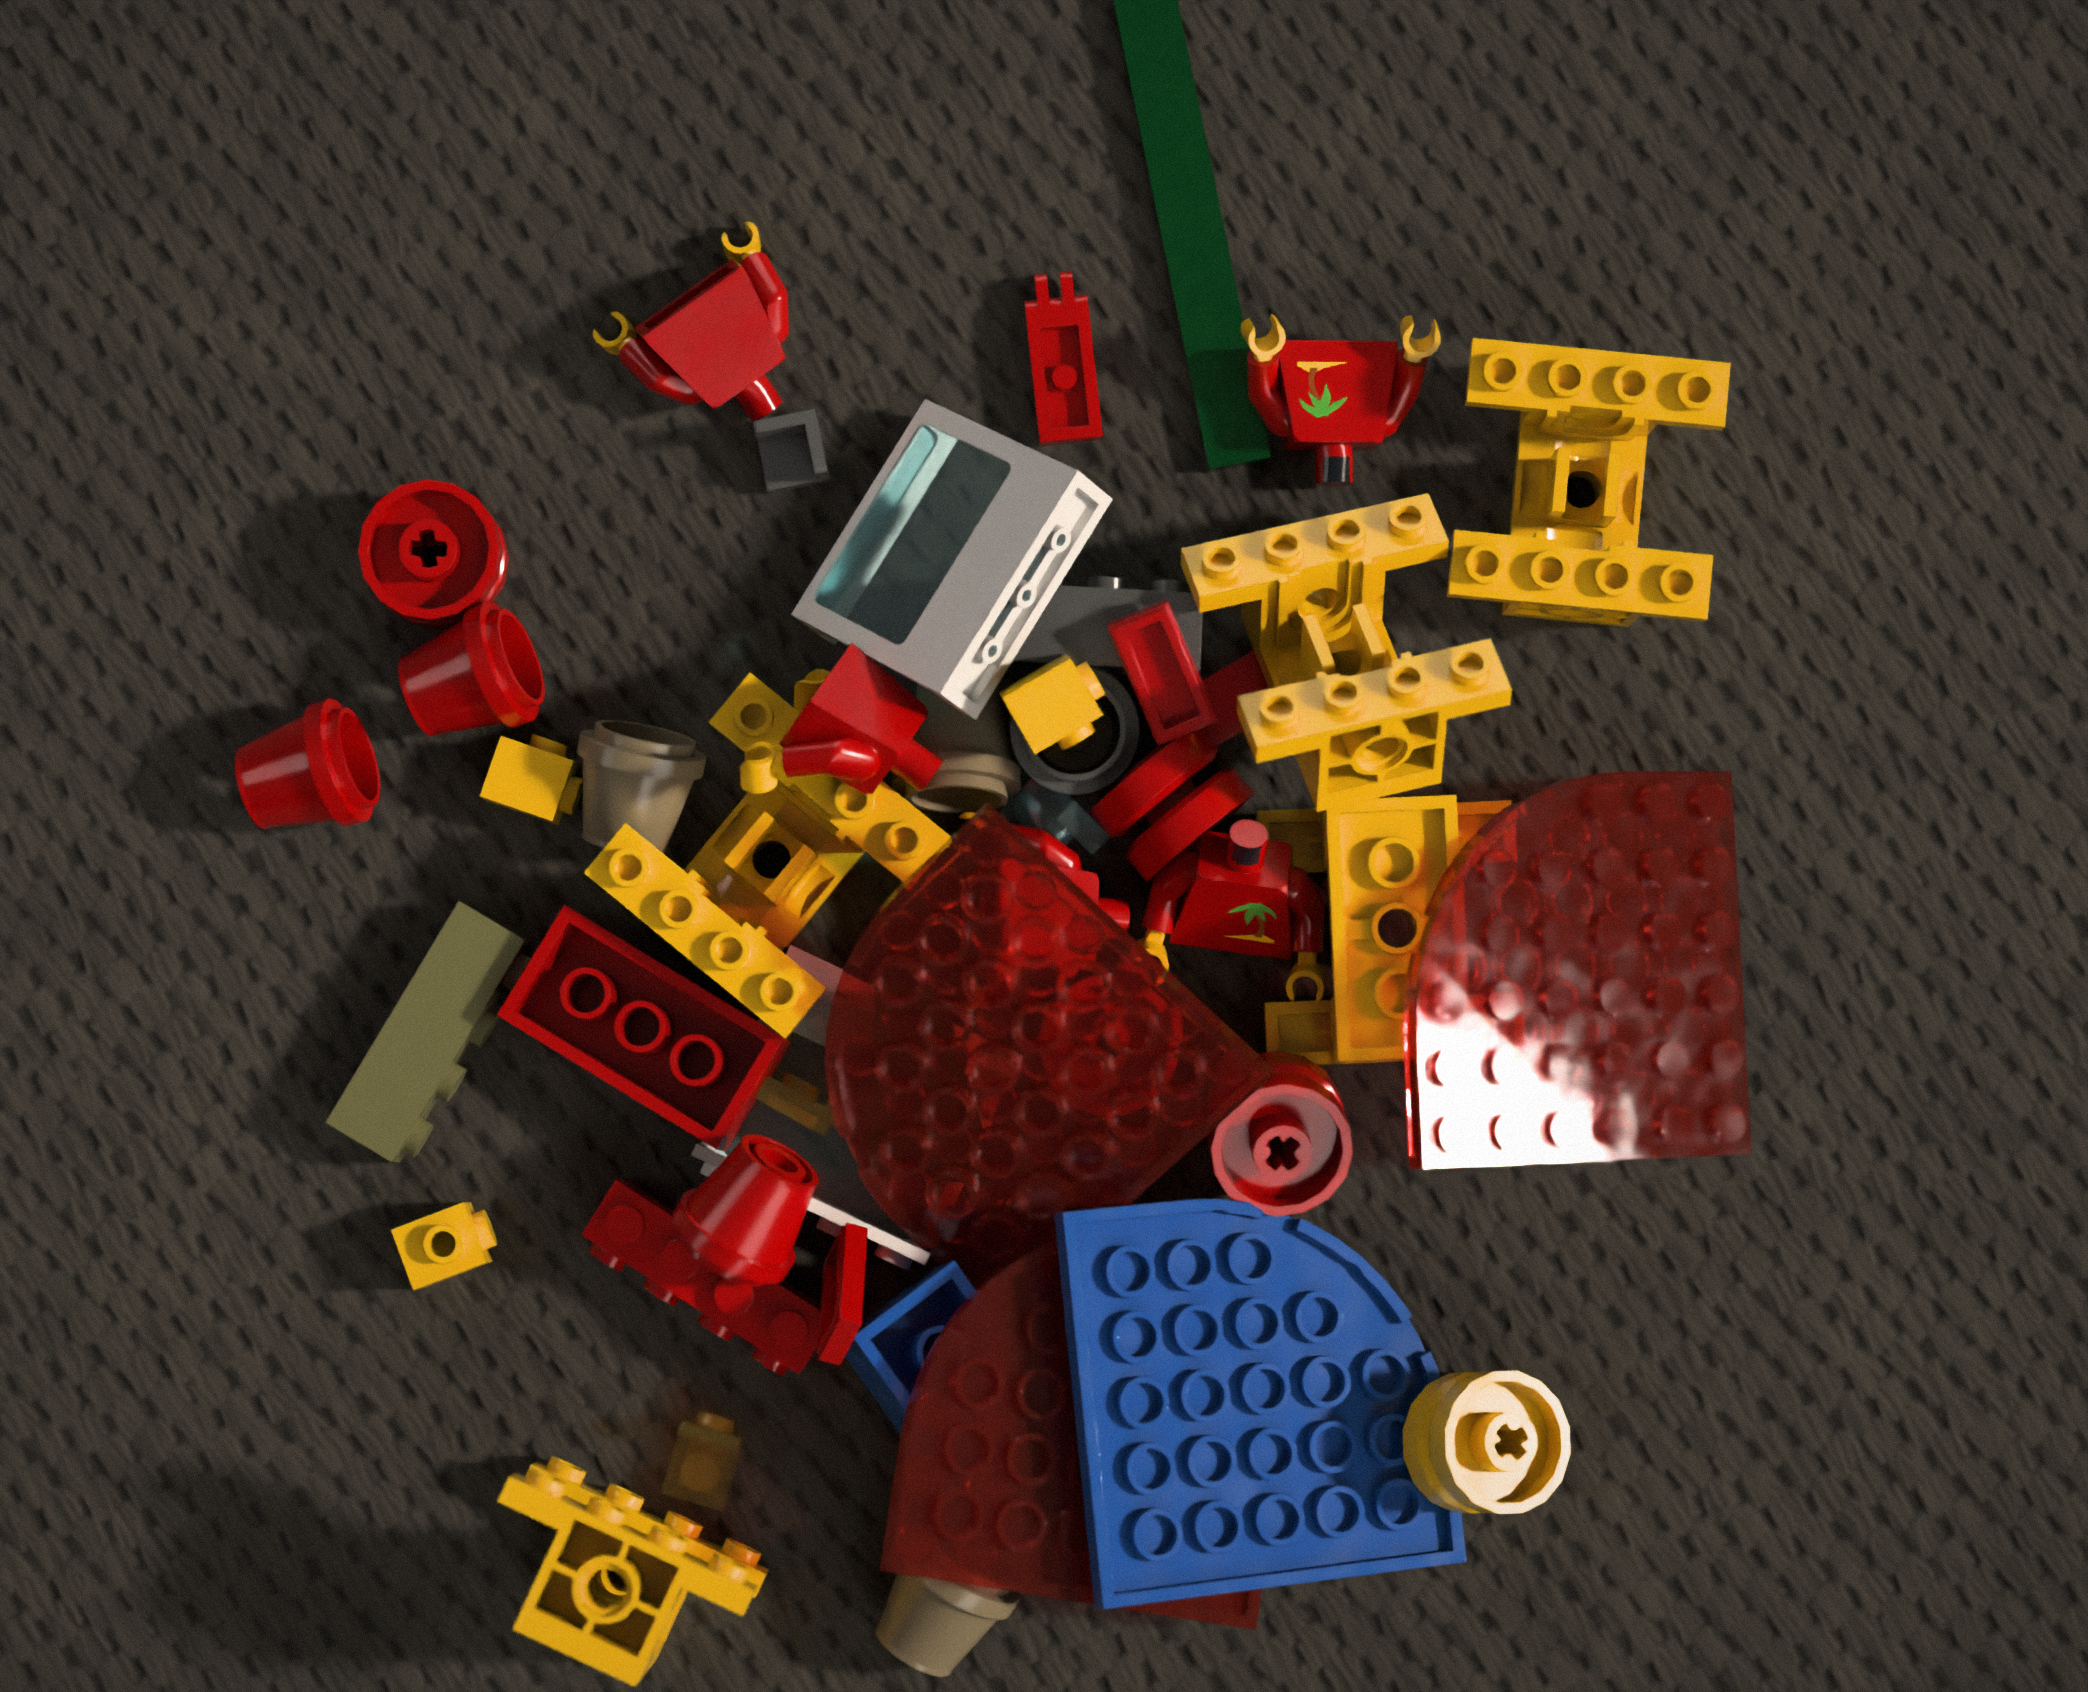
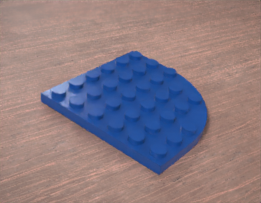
[1054,1199,1467,1609]

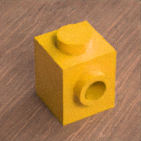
[998,653,1106,754]
[480,734,583,825]
[391,1202,498,1290]

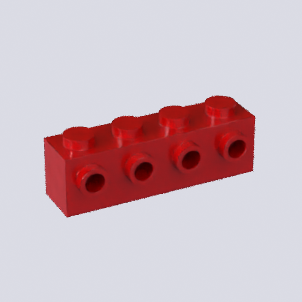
[581,1178,820,1376]

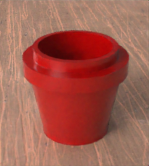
[398,601,545,736]
[235,698,381,829]
[672,1134,819,1286]

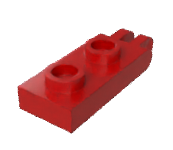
[1024,271,1103,447]

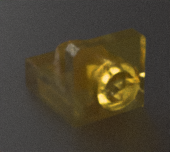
[755,1072,860,1138]
[661,1410,746,1511]

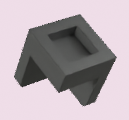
[752,409,830,494]

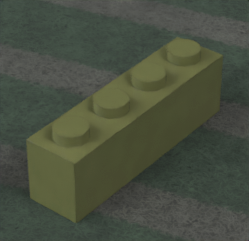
[325,901,531,1162]

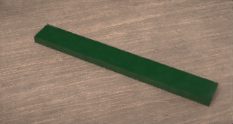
[1112,0,1271,472]

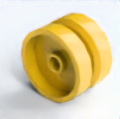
[1402,1371,1570,1514]

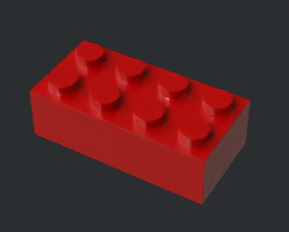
[497,904,792,1152]

